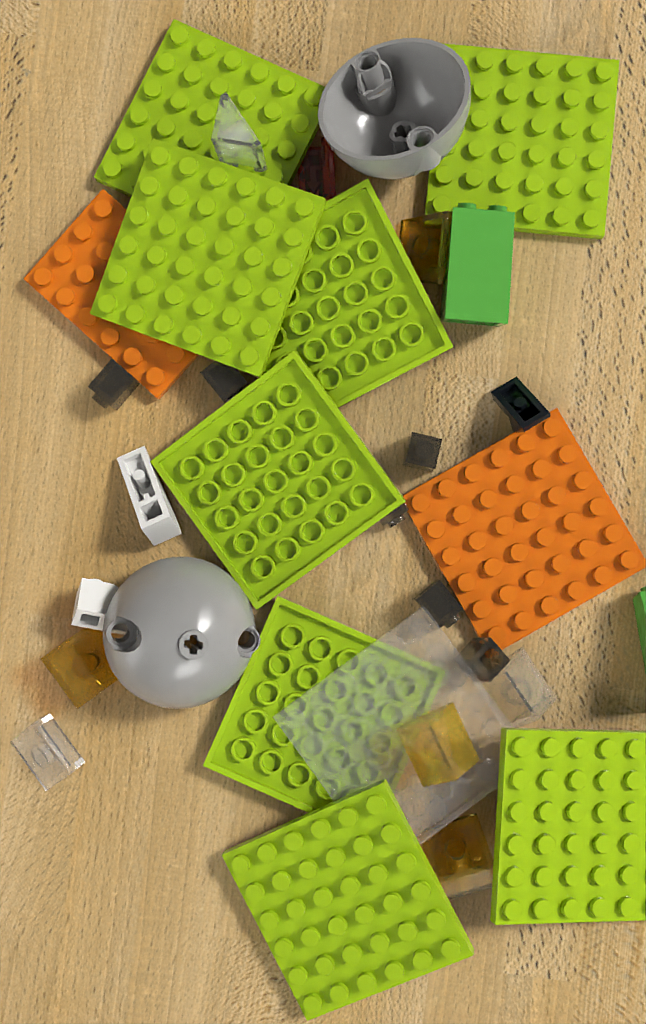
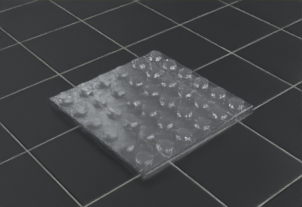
[273,605,514,845]

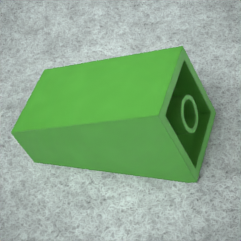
[439,203,515,327]

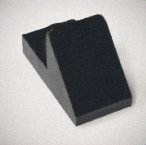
[491,376,550,433]

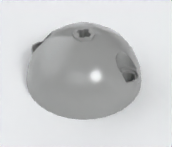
[318,38,471,180]
[103,557,261,709]

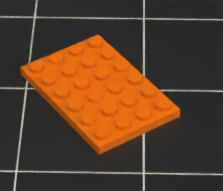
[24,189,199,400]

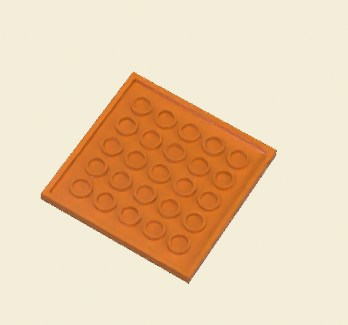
[402,408,646,656]

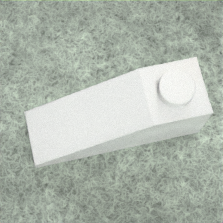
[117,446,182,546]
[71,578,138,636]

